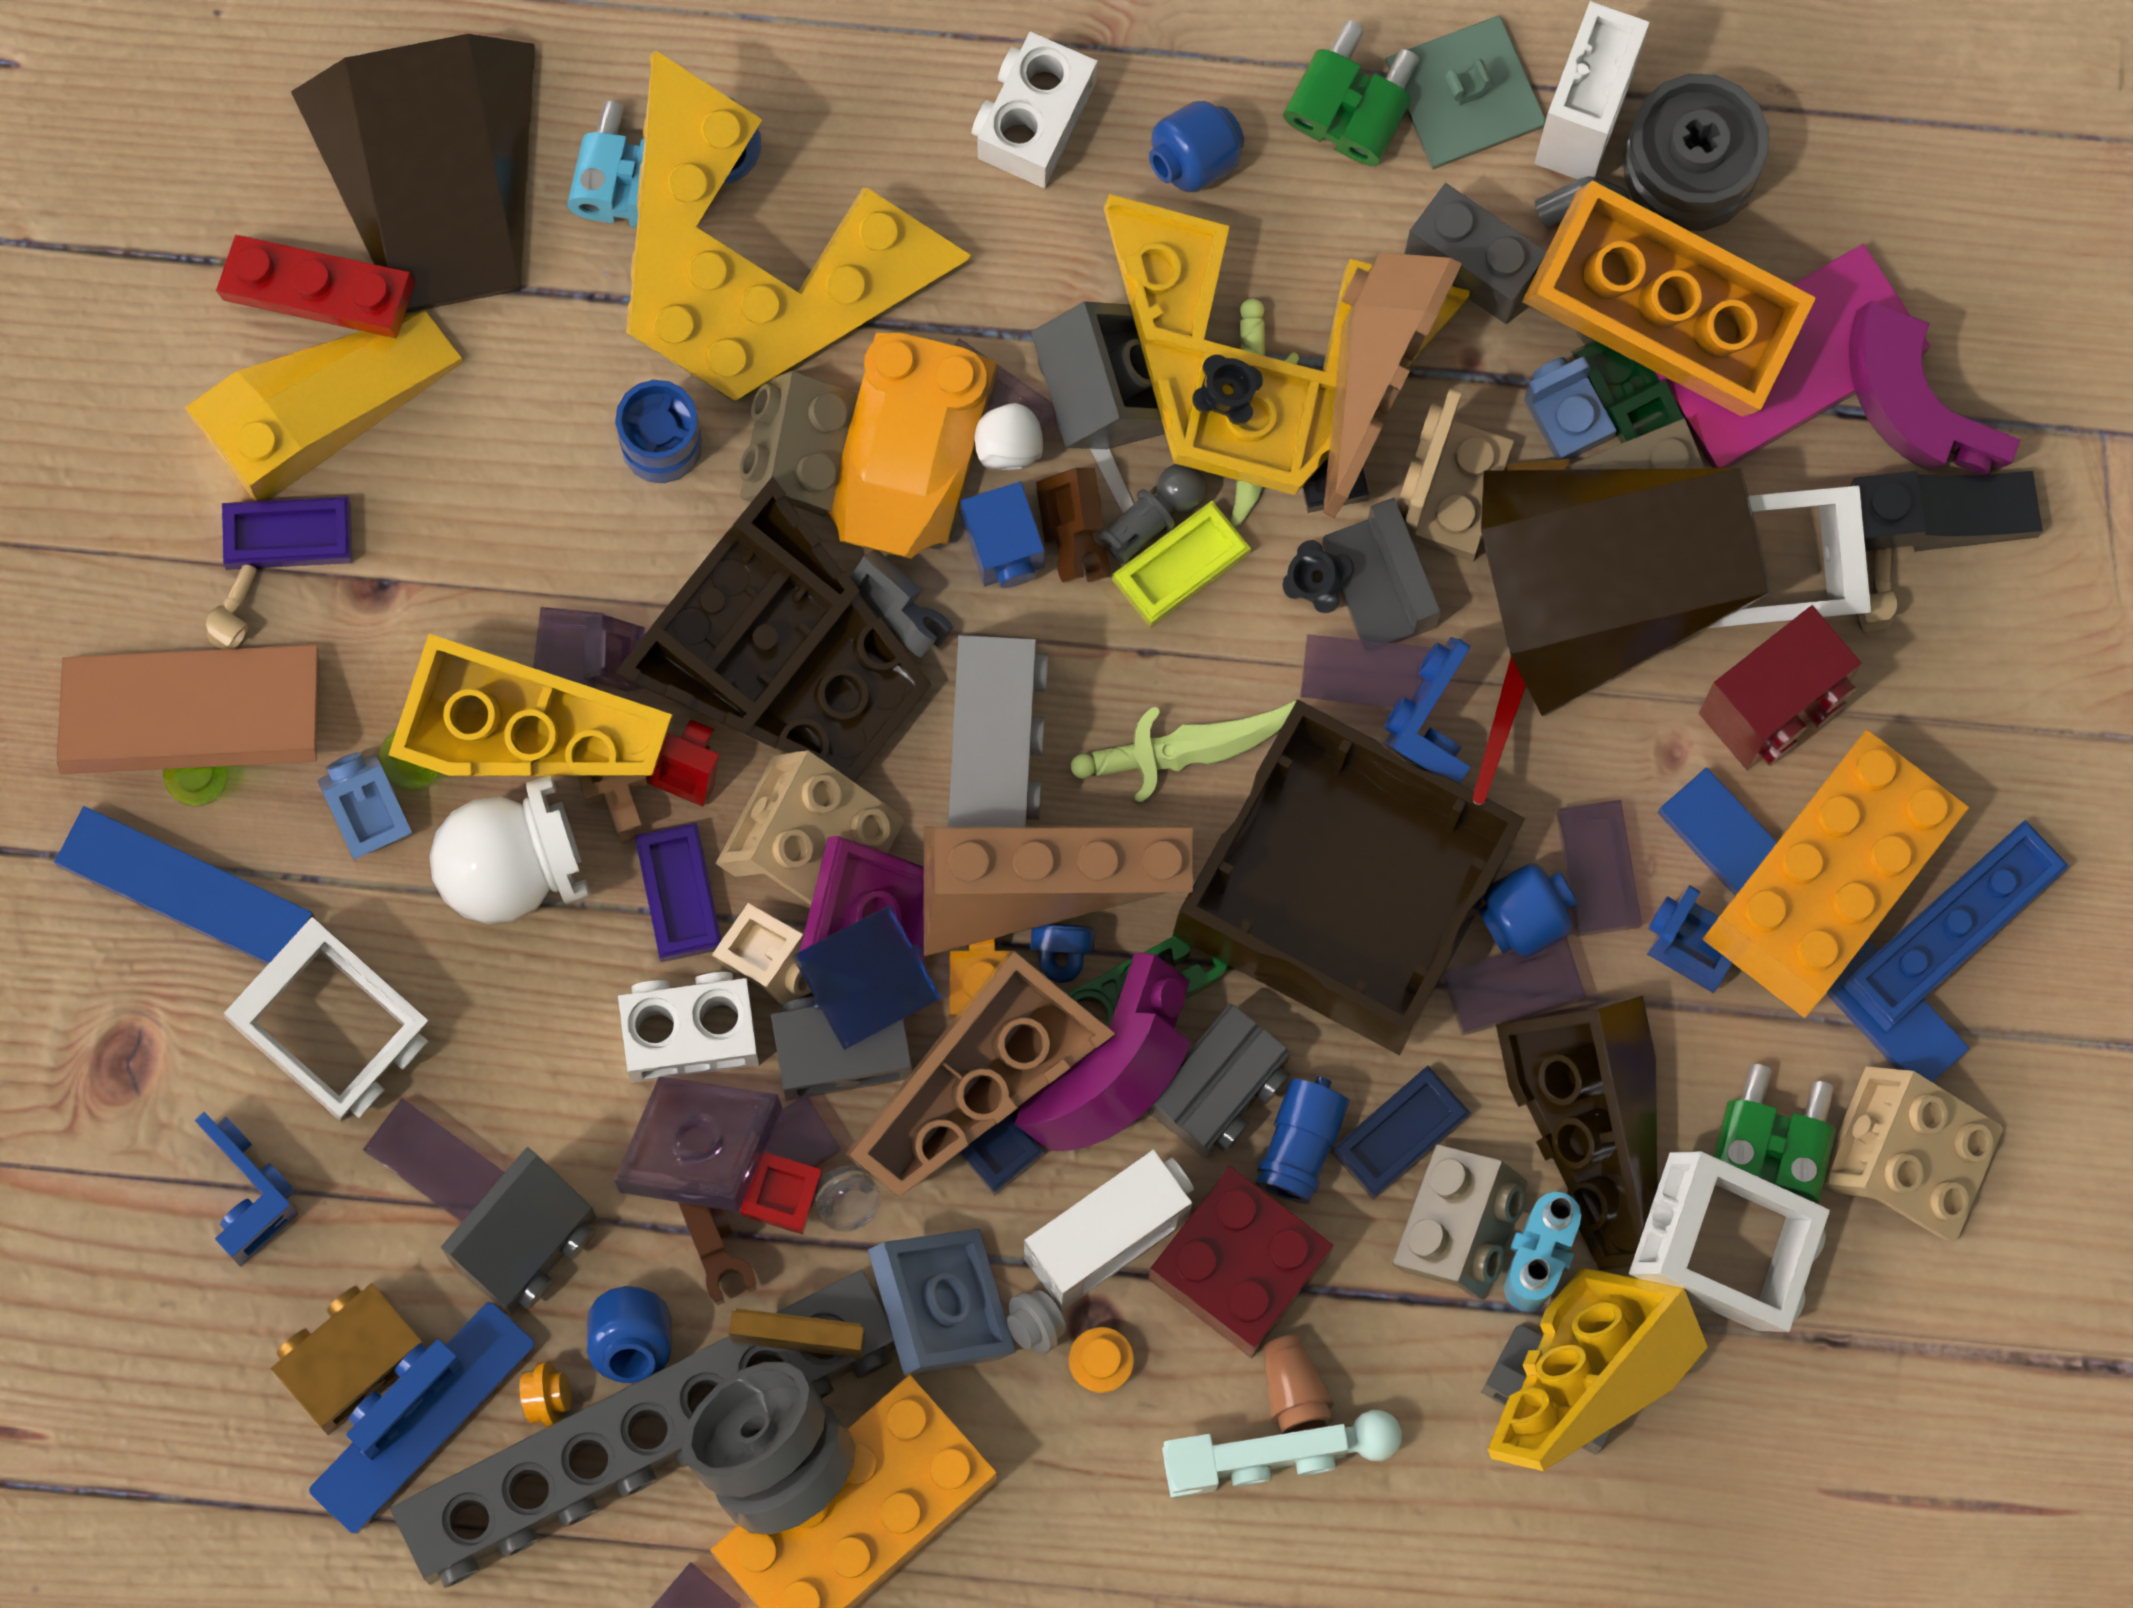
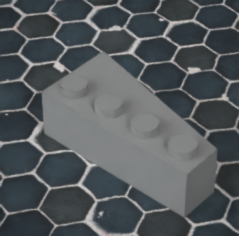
[948,635,1048,826]

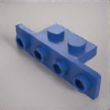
[309,1302,535,1534]

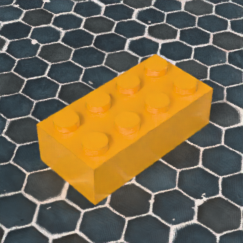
[1522,180,1816,417]
[1702,729,1969,1018]
[710,1374,997,1608]

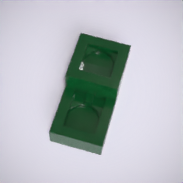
[1571,340,1692,444]

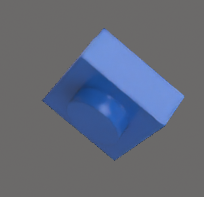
[1647,885,1732,993]

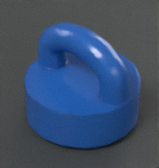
[1030,924,1095,983]

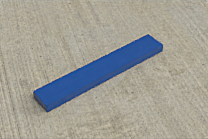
[1658,767,1970,1082]

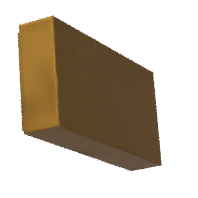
[729,1308,865,1359]

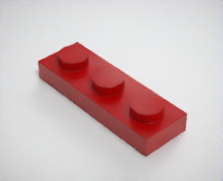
[216,234,415,339]

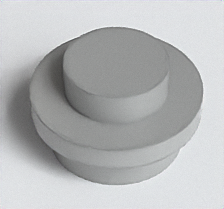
[1007,1290,1066,1354]

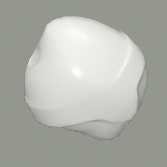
[974,403,1043,470]

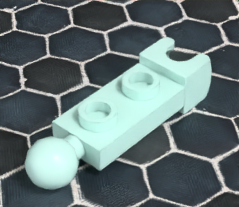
[1162,1410,1402,1498]

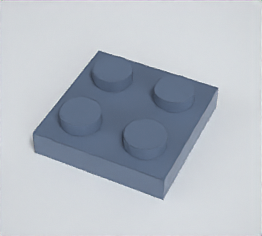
[868,1229,1015,1375]

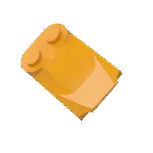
[827,333,998,559]

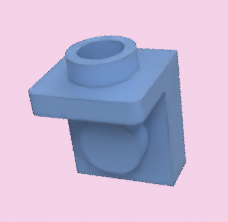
[1524,356,1617,460]
[317,752,412,860]

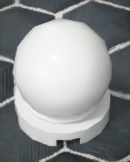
[429,775,591,925]

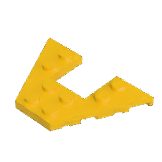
[626,51,971,401]
[1103,194,1470,495]

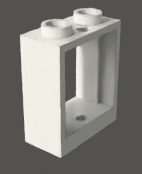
[1534,1,1649,180]
[1708,486,1871,628]
[224,917,429,1121]
[1024,1149,1194,1312]
[1629,1151,1830,1332]

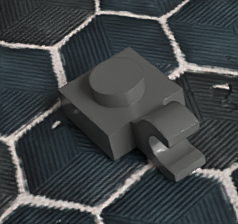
[850,550,953,658]

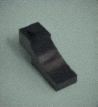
[1850,471,2043,552]

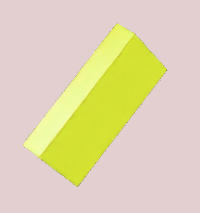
[1112,501,1251,628]

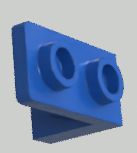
[1383,637,1471,784]
[195,1112,298,1267]

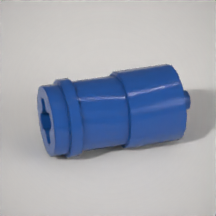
[1256,1076,1350,1204]

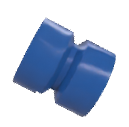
[615,380,702,484]

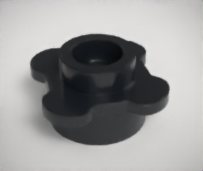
[1192,355,1263,425]
[1282,540,1354,613]

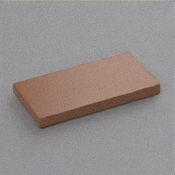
[56,645,319,774]

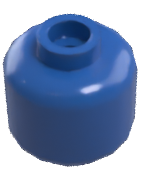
[1149,101,1244,192]
[1478,863,1579,958]
[587,1286,672,1383]

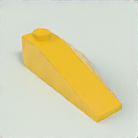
[185,311,463,501]
[388,634,673,776]
[1487,1267,1708,1471]

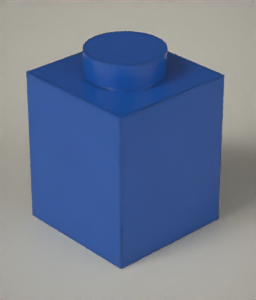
[960,481,1045,588]

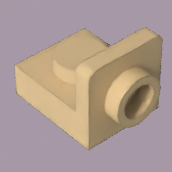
[712,903,823,1006]

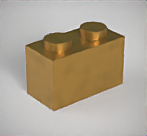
[270,1283,424,1435]

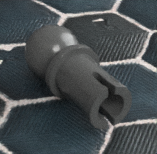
[1098,464,1207,564]

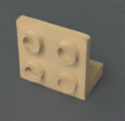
[1398,389,1514,561]
[715,750,904,905]
[1824,1066,2003,1242]

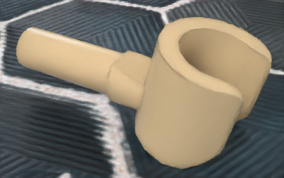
[1857,548,1897,632]
[206,565,257,650]

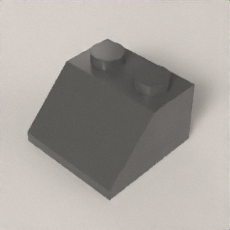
[1031,301,1165,450]
[441,1146,596,1316]

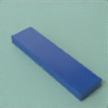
[54,806,315,965]
[1842,820,2069,1032]

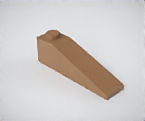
[1323,252,1462,518]

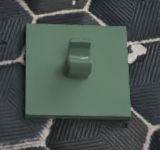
[1385,15,1546,170]

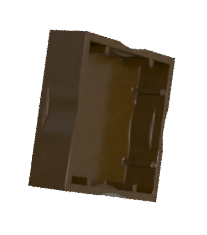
[1172,699,1525,1056]

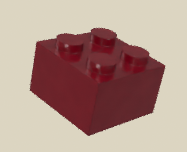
[1699,605,1862,771]
[1148,1166,1334,1358]

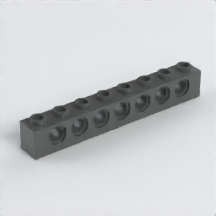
[389,1269,896,1588]

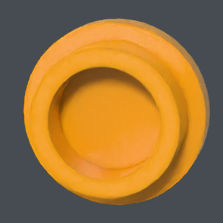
[1069,1327,1134,1393]
[520,1361,572,1428]

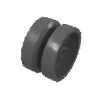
[1624,74,1769,231]
[682,1362,855,1534]

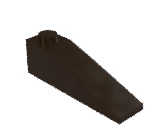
[1496,995,1658,1270]

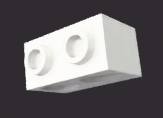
[971,31,1098,189]
[618,972,759,1083]

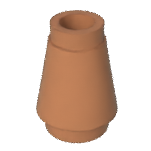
[1263,1335,1334,1434]

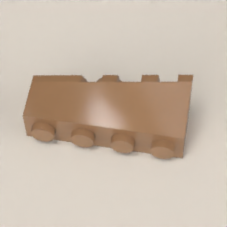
[924,825,1193,956]
[845,951,1115,1197]

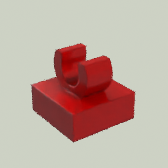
[646,719,720,807]
[740,1151,823,1235]

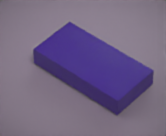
[222,497,352,570]
[635,823,722,962]

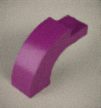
[1849,301,2021,474]
[1014,953,1191,1151]

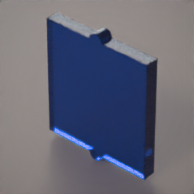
[792,905,941,1050]

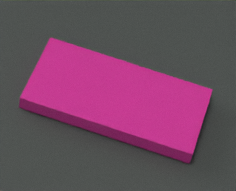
[1655,243,1930,468]

